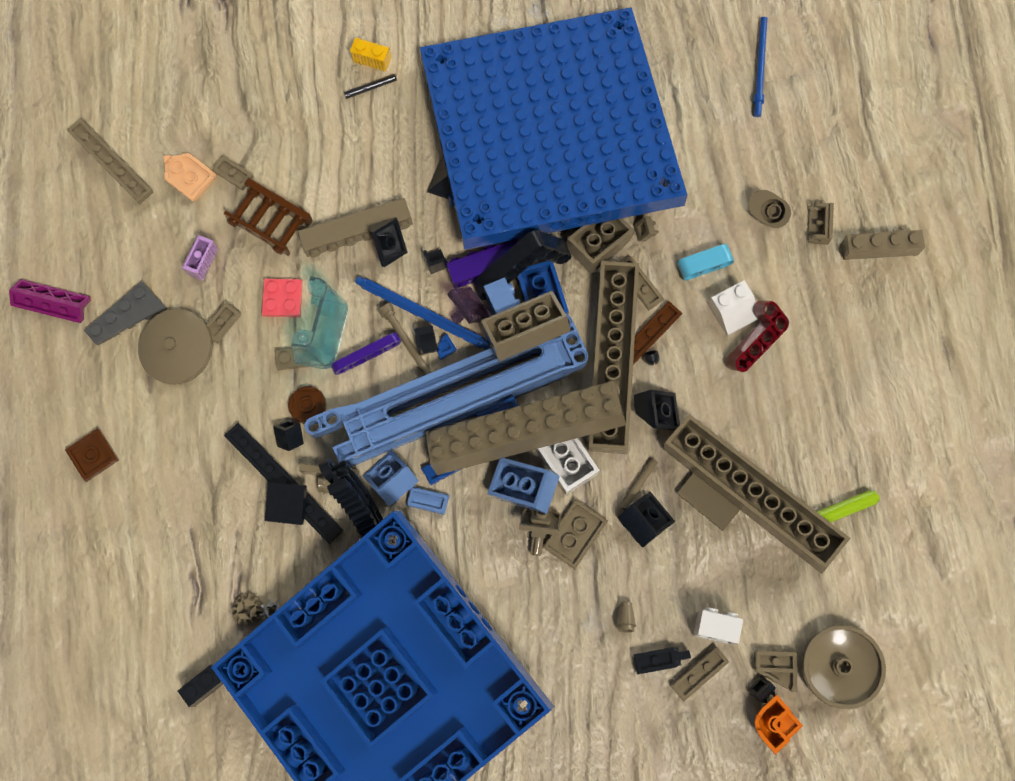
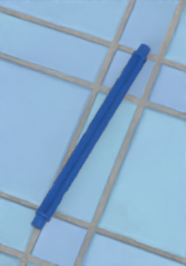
[355,276,490,350]

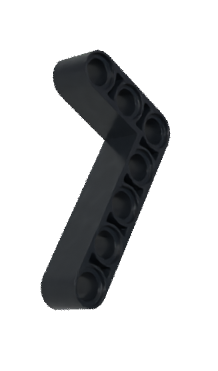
[473,230,572,301]

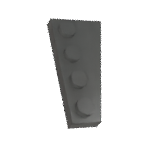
[84,281,167,345]

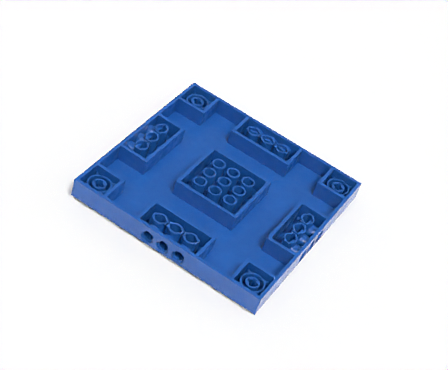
[420,7,687,250]
[211,511,555,781]

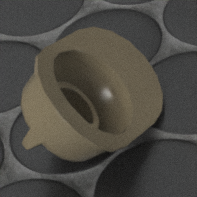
[748,190,791,228]

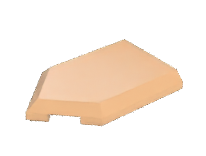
[164,153,217,202]

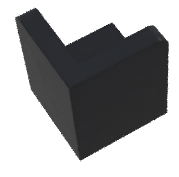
[423,249,447,274]
[414,325,438,355]
[273,419,304,451]

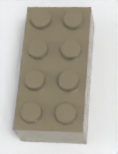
[481,291,571,362]

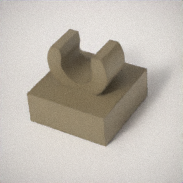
[634,216,659,242]

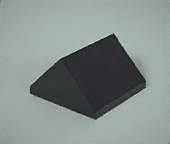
[369,218,408,267]

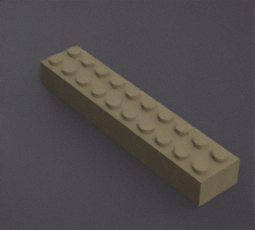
[588,261,639,454]
[426,381,626,475]
[663,414,851,574]

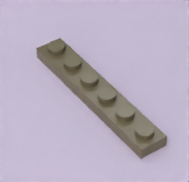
[67,118,154,204]

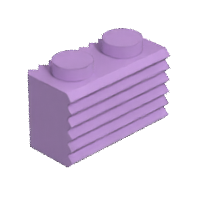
[182,235,219,281]

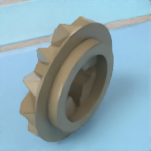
[231,594,264,626]

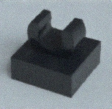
[747,676,776,704]

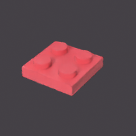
[262,279,303,317]

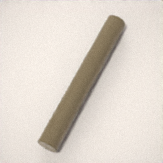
[620,458,658,510]

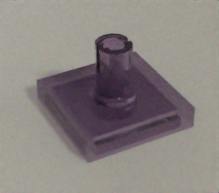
[447,287,492,324]

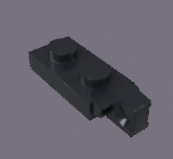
[633,647,691,675]

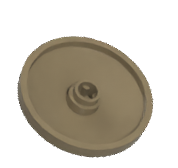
[138,309,213,385]
[802,625,886,709]

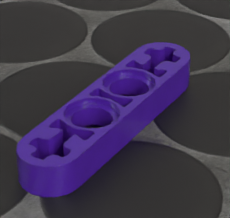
[331,333,401,375]

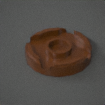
[288,386,327,424]

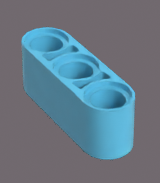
[677,244,734,280]

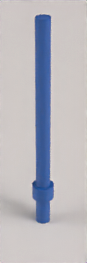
[753,17,768,117]

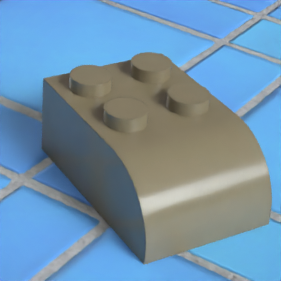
[567,218,635,274]

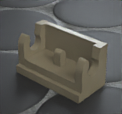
[808,203,834,245]

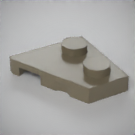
[755,651,797,692]

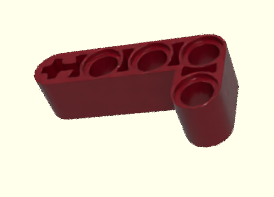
[726,300,789,372]

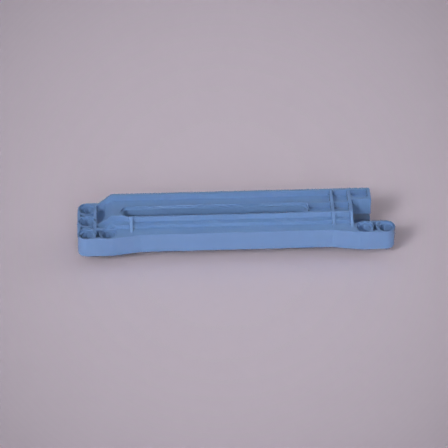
[304,314,588,467]

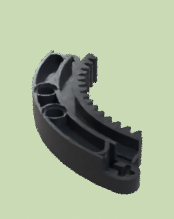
[319,459,395,543]

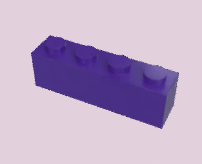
[446,239,518,289]

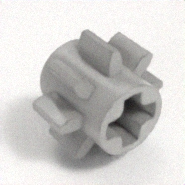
[260,599,282,620]

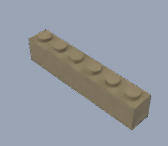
[298,198,413,257]

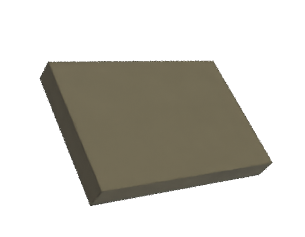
[677,473,740,531]
[543,499,608,570]

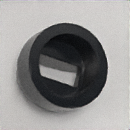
[643,350,660,366]

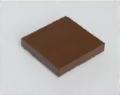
[65,428,119,482]

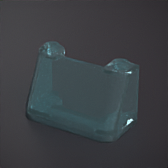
[291,276,348,369]

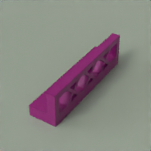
[9,279,91,323]

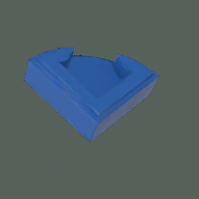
[438,334,457,360]

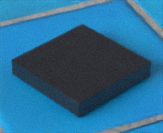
[265,482,307,525]

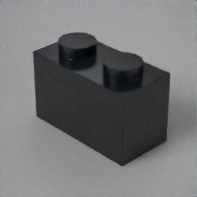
[177,665,223,707]

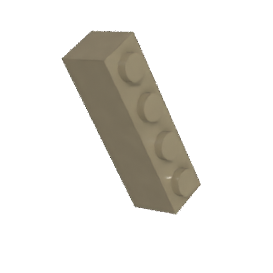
[841,230,925,260]

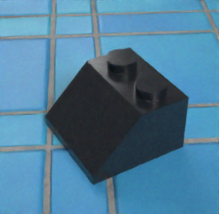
[617,492,676,548]

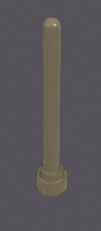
[378,303,431,376]

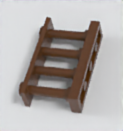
[224,178,313,256]

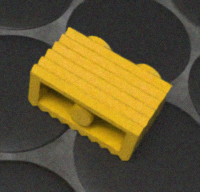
[350,38,392,72]

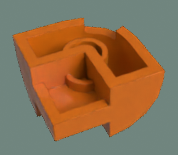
[755,694,803,755]

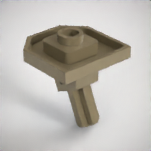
[519,507,561,556]

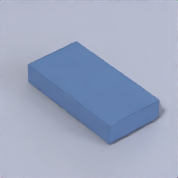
[407,487,449,515]

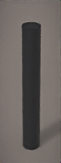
[344,74,397,99]

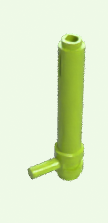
[816,490,880,523]

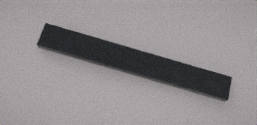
[224,423,344,544]

